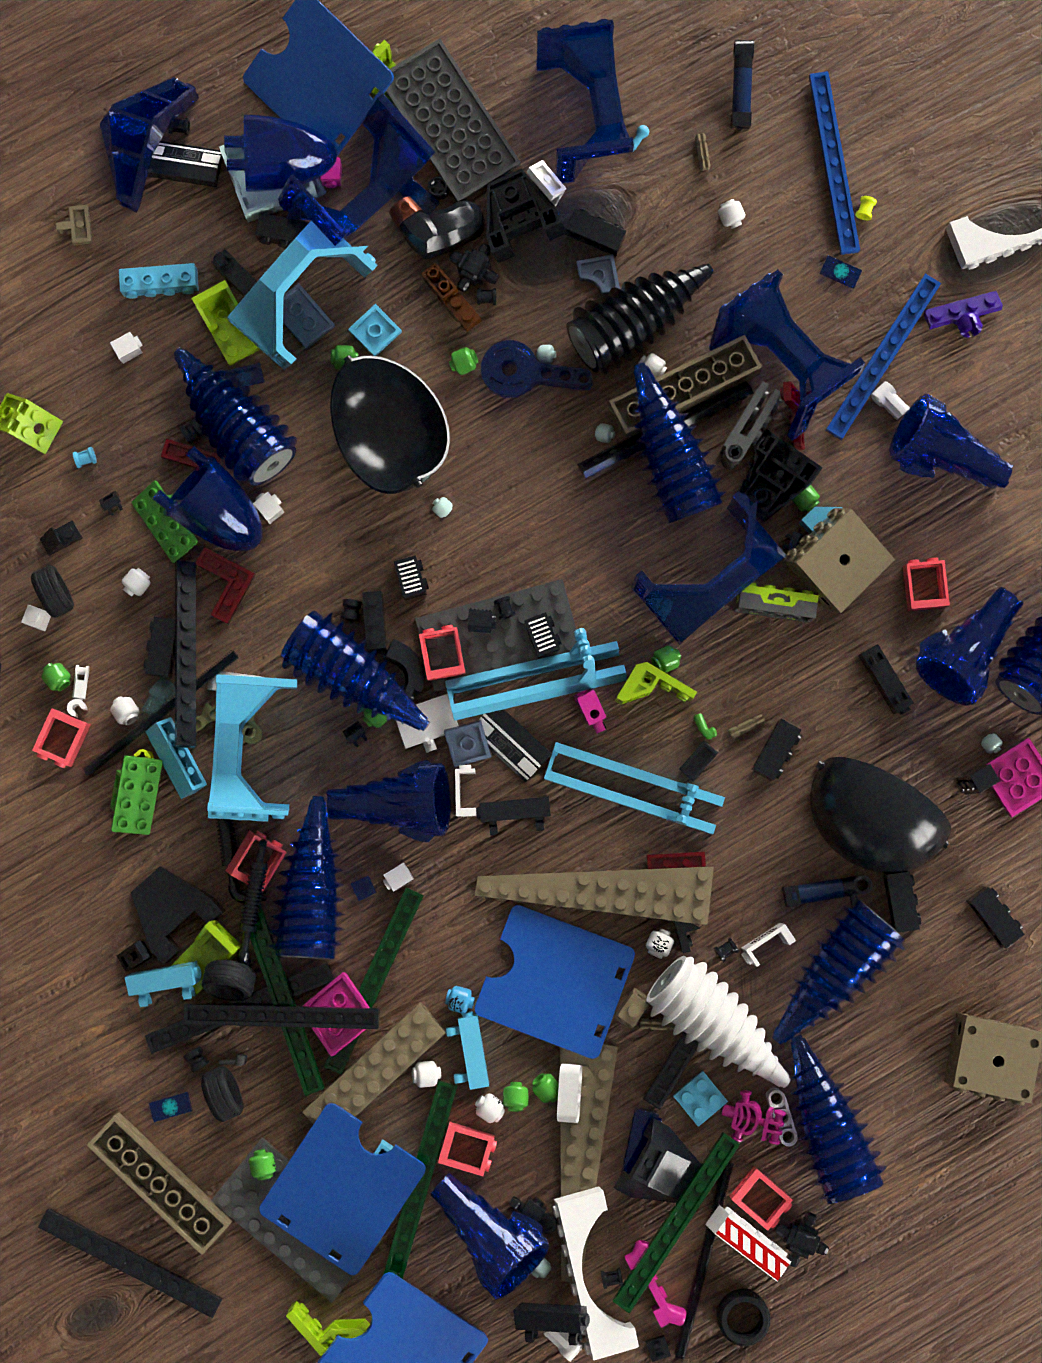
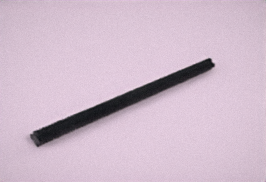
[82,650,239,776]
[674,1162,734,1359]

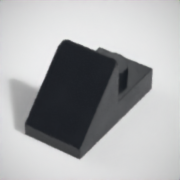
[40,520,83,556]
[673,921,700,953]
[117,940,152,972]

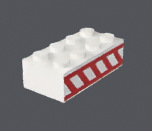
[705,1205,791,1282]

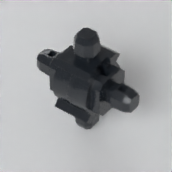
[450,243,499,292]
[775,1211,829,1267]

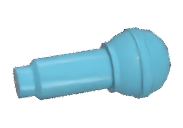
[629,125,649,152]

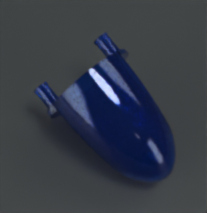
[224,114,337,192]
[152,446,263,551]

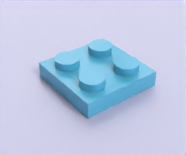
[348,304,402,356]
[673,1070,728,1127]

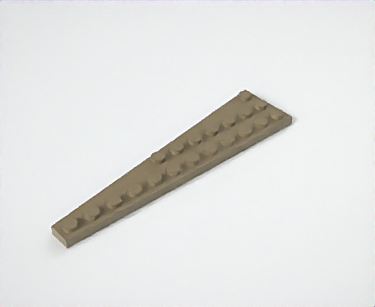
[475,867,714,925]
[560,1044,618,1283]

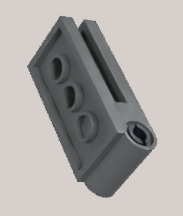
[719,381,782,470]

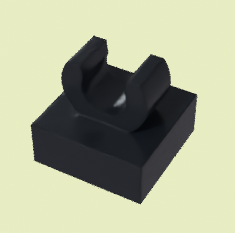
[99,490,123,516]
[782,532,804,551]
[342,721,367,747]
[645,1335,671,1362]

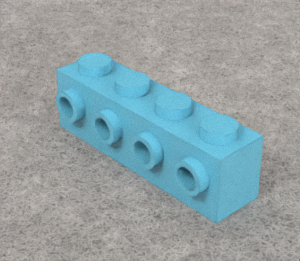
[119,263,199,299]
[145,717,207,799]

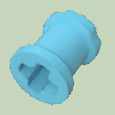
[73,447,97,468]

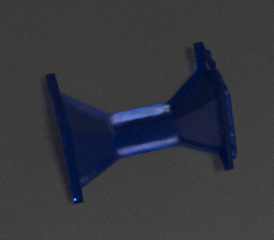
[536,19,634,184]
[278,93,436,246]
[709,269,865,441]
[631,491,786,645]

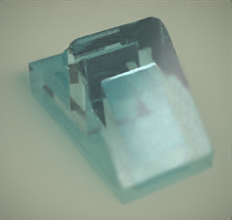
[142,677,175,715]

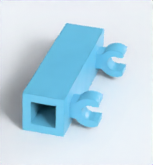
[125,961,202,1007]
[446,1011,489,1090]

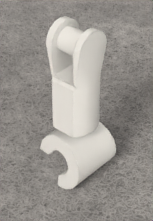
[67,665,89,719]

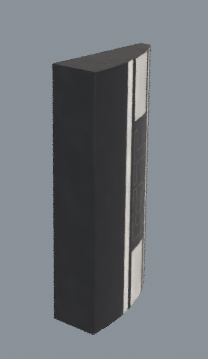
[141,139,223,188]
[479,709,552,782]

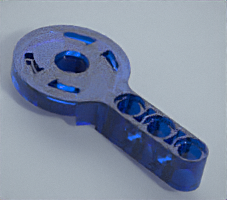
[481,340,593,398]

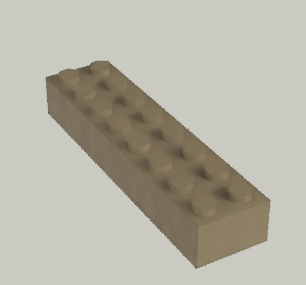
[608,335,762,440]
[303,1002,446,1124]
[87,1112,233,1255]

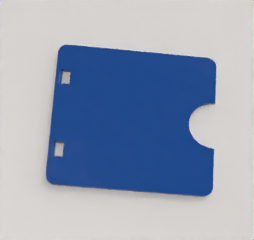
[243,0,394,157]
[475,905,635,1059]
[259,1103,426,1275]
[317,1272,488,1363]

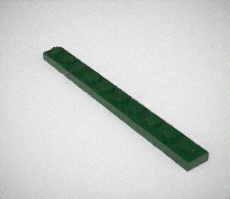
[324,887,424,1075]
[240,905,325,1096]
[384,1080,458,1279]
[612,1132,740,1314]

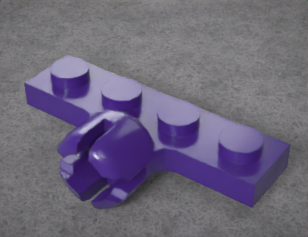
[923,291,1003,338]

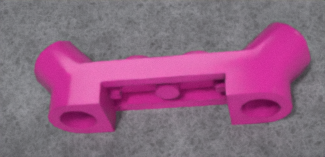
[624,1240,686,1328]

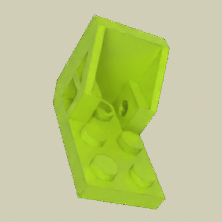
[191,280,260,366]
[615,662,697,705]
[171,920,241,994]
[286,1301,370,1357]

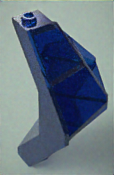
[100,77,199,213]

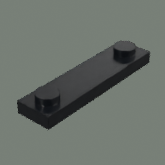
[643,1031,699,1110]

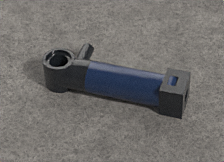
[731,40,754,129]
[782,875,873,912]

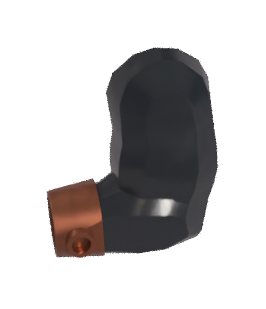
[389,196,485,259]

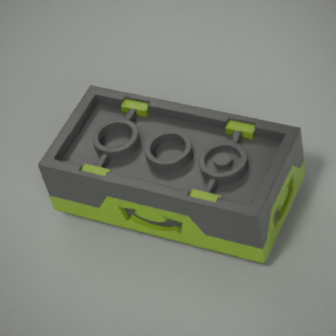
[734,582,819,623]

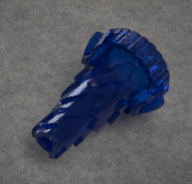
[889,394,1014,488]
[916,587,1024,706]
[326,760,451,842]
[431,1173,549,1299]

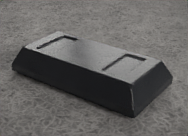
[679,740,718,782]

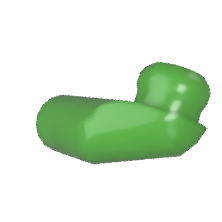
[693,714,717,739]

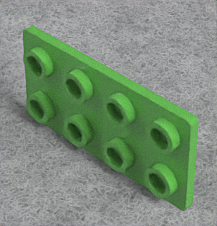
[132,481,199,563]
[110,755,162,835]

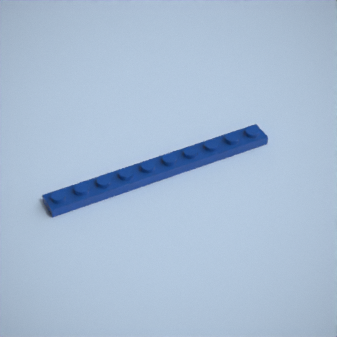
[809,71,860,255]
[825,274,941,440]

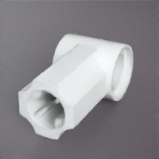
[871,381,910,420]
[543,1331,584,1362]

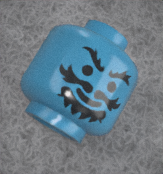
[445,986,475,1014]

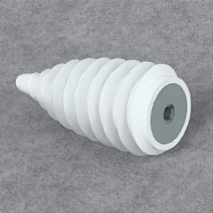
[646,956,791,1088]

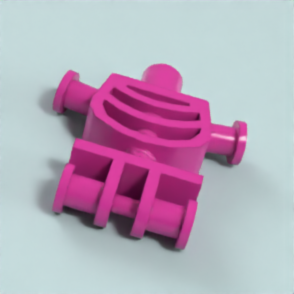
[722,1090,786,1145]

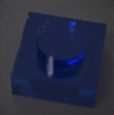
[351,875,377,901]

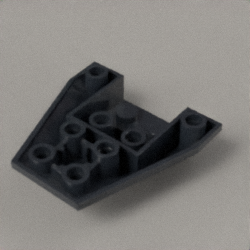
[614,1117,701,1203]

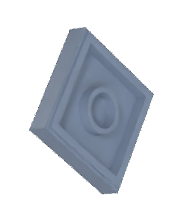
[444,720,491,767]

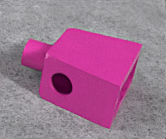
[573,689,607,733]

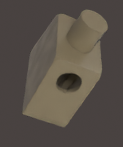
[613,987,649,1029]

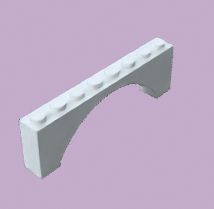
[946,216,1042,270]
[552,1187,639,1360]

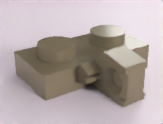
[56,205,93,245]

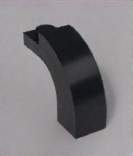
[383,639,424,709]

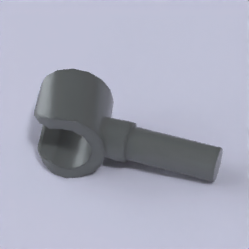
[219,1054,248,1066]

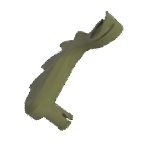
[196,702,263,744]

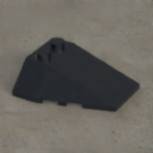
[737,429,823,522]

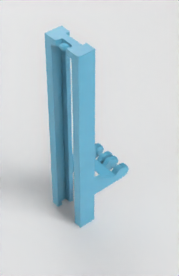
[445,628,627,721]
[544,742,725,834]

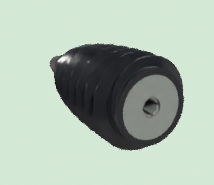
[566,264,714,375]

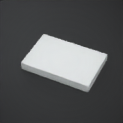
[393,694,459,749]

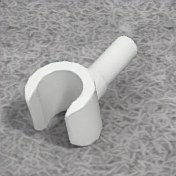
[423,737,437,753]

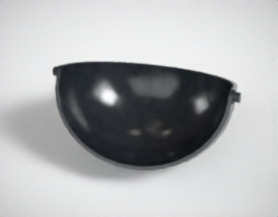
[330,355,450,494]
[810,757,951,873]

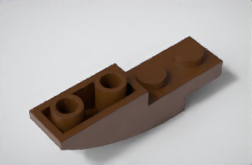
[421,262,482,332]

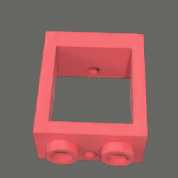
[903,558,950,611]
[419,625,466,681]
[32,708,91,768]
[225,830,287,891]
[438,1122,497,1176]
[729,1166,793,1231]

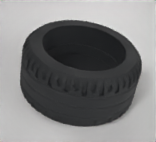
[31,565,74,618]
[202,960,256,1001]
[201,1066,244,1122]
[717,1289,771,1346]

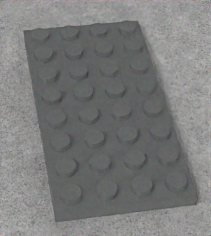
[385,39,521,202]
[415,579,577,692]
[211,1137,383,1303]

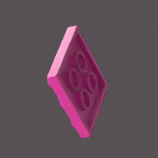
[985,738,1042,818]
[303,972,370,1056]

